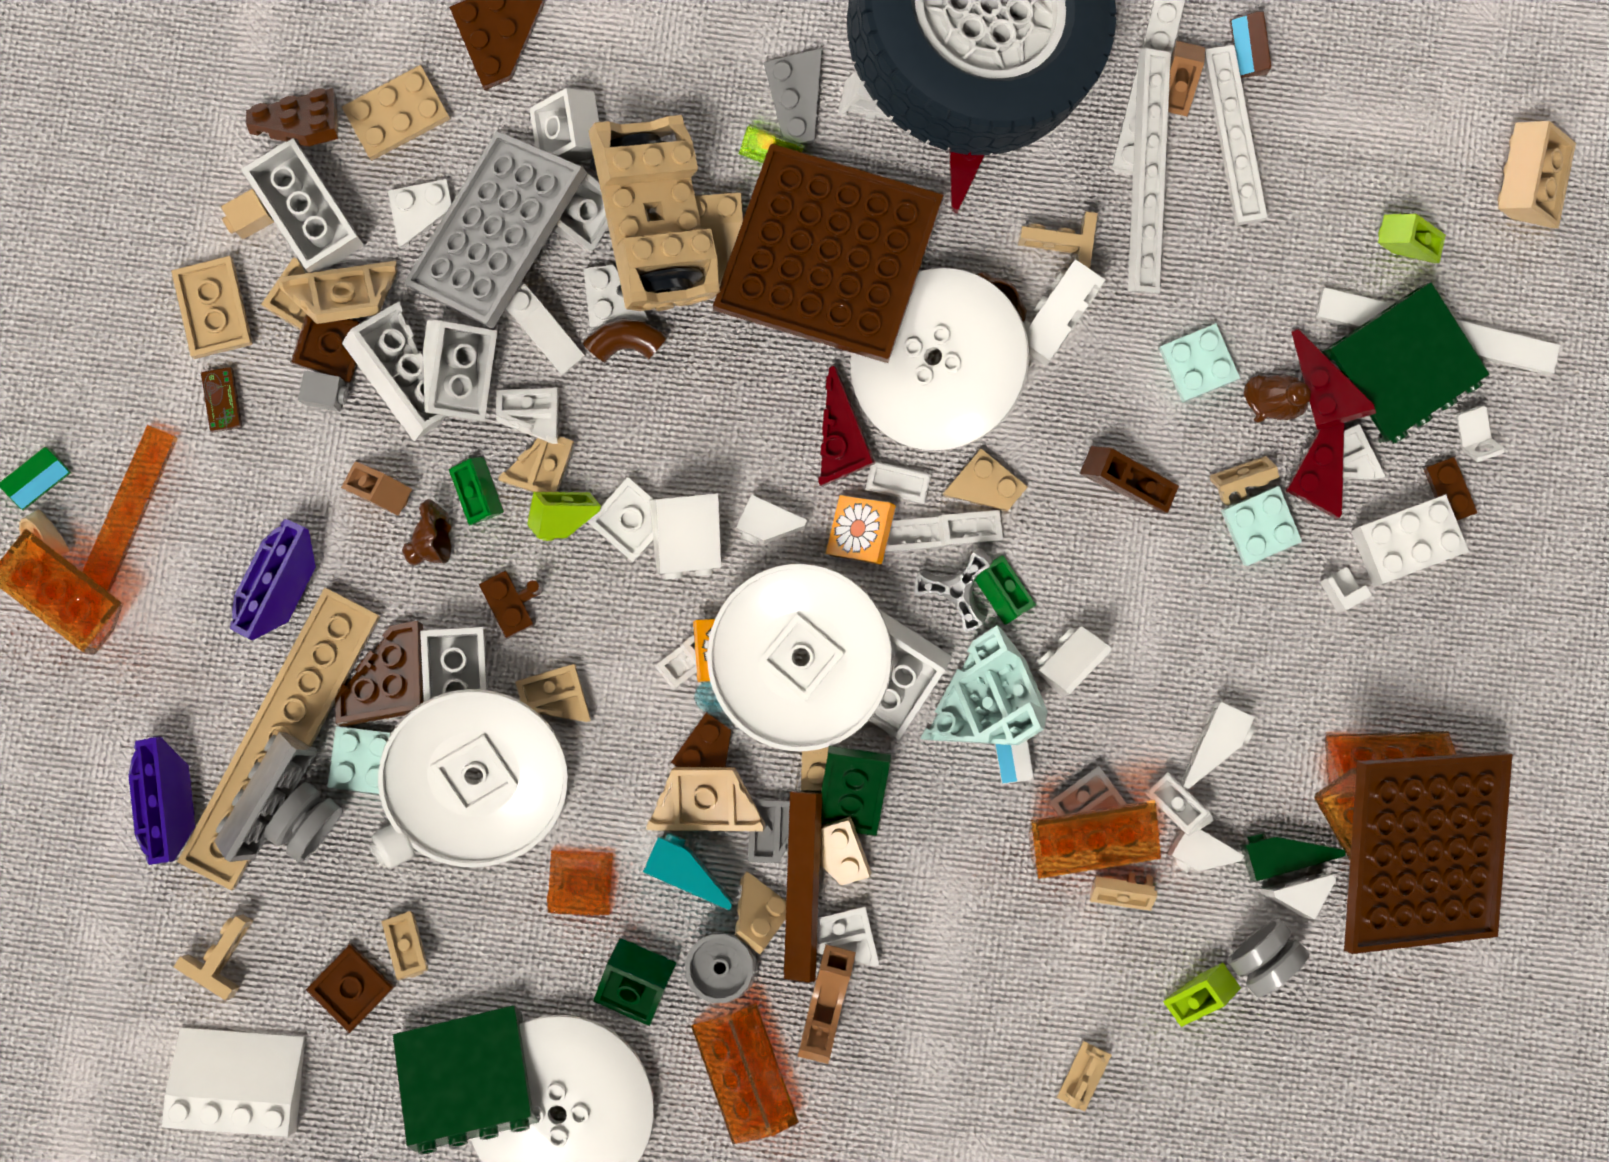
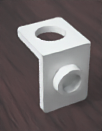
[1456,405,1505,462]

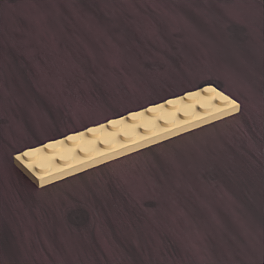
[177,587,381,891]

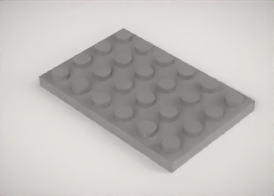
[404,131,588,329]

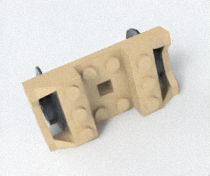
[588,115,720,311]

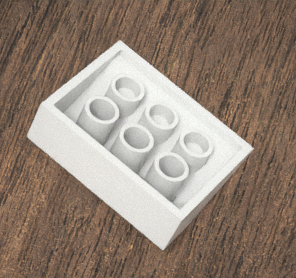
[801,610,953,740]
[162,1027,305,1137]

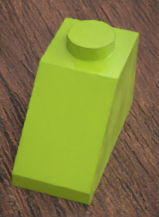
[1378,214,1446,263]
[527,492,601,541]
[1163,962,1241,1027]

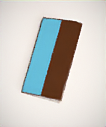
[1230,11,1271,78]

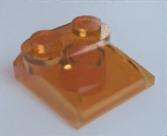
[547,850,613,915]

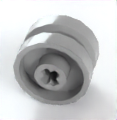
[264,782,343,863]
[1227,919,1310,998]
[685,932,758,1003]

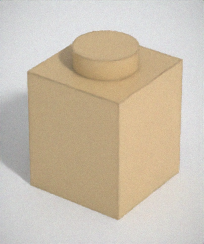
[221,189,274,239]

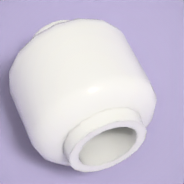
[369,824,414,869]

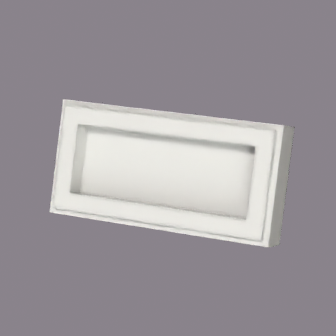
[865,461,931,505]

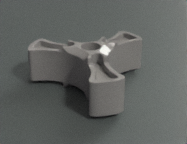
[915,549,993,632]

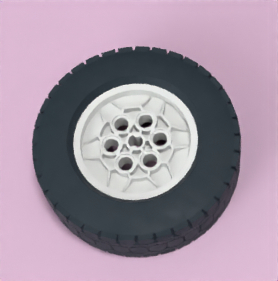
[847,0,1116,155]

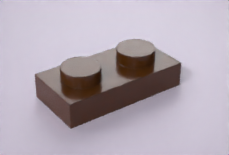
[1423,457,1478,521]

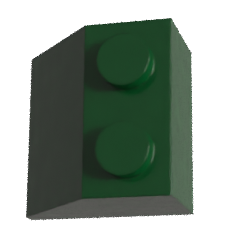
[593,938,677,1026]

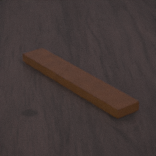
[784,791,822,983]

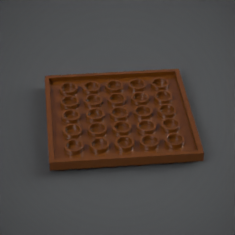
[713,143,944,363]
[1344,752,1513,954]

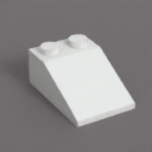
[423,320,497,422]

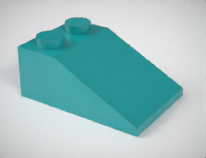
[643,833,734,911]

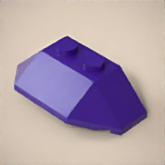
[230,518,316,641]
[128,737,195,865]

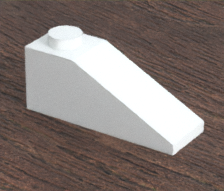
[505,281,585,376]
[1180,702,1255,789]

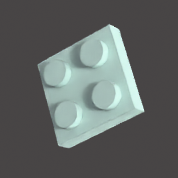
[1159,323,1240,403]
[1221,486,1302,566]
[327,726,391,794]

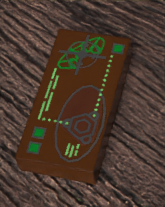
[201,367,243,433]

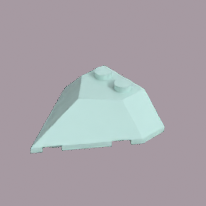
[920,625,1048,745]

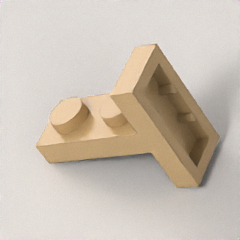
[1018,211,1098,269]
[173,914,253,1001]

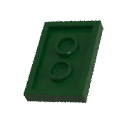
[821,746,891,836]

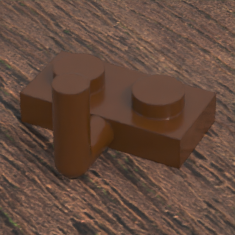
[479,570,543,639]

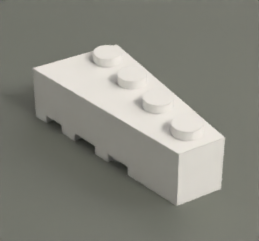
[342,302,446,441]

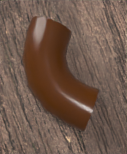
[583,318,668,363]

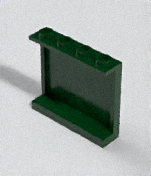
[1321,282,1490,444]
[392,1005,539,1155]

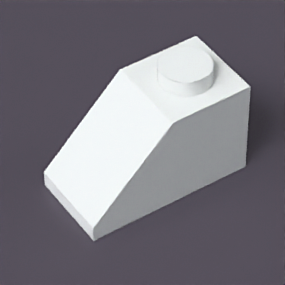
[736,495,807,545]
[1167,829,1244,873]

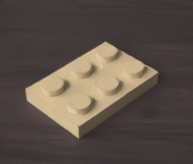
[341,65,450,161]
[171,256,253,359]

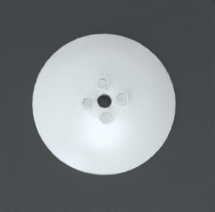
[850,268,1029,451]
[707,564,892,751]
[378,689,568,867]
[471,1015,654,1162]

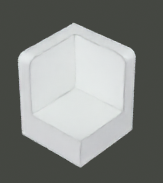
[1320,567,1372,613]

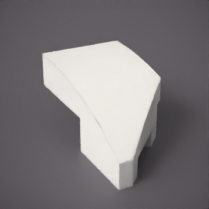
[655,635,697,690]

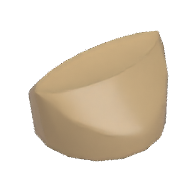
[19,509,69,560]

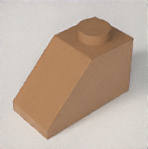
[1168,40,1205,116]
[341,461,412,516]

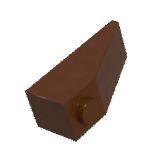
[1079,446,1179,514]

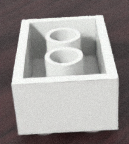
[1351,495,1469,587]
[420,627,488,702]

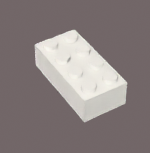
[241,138,364,273]

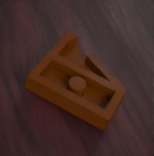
[671,712,732,767]

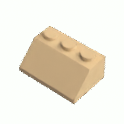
[1498,121,1576,228]

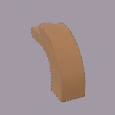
[798,944,856,1064]

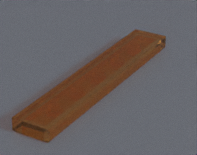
[73,425,178,605]

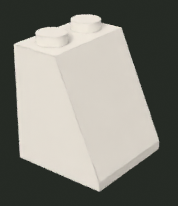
[649,493,721,579]

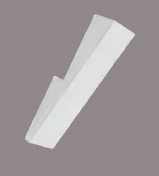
[884,510,1003,554]

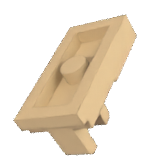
[1209,456,1279,505]
[1090,872,1158,911]
[381,911,428,981]

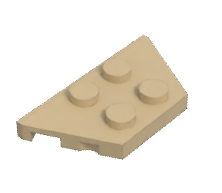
[278,260,397,324]
[647,767,766,831]

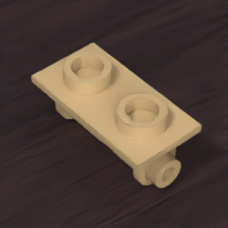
[1057,1041,1112,1112]

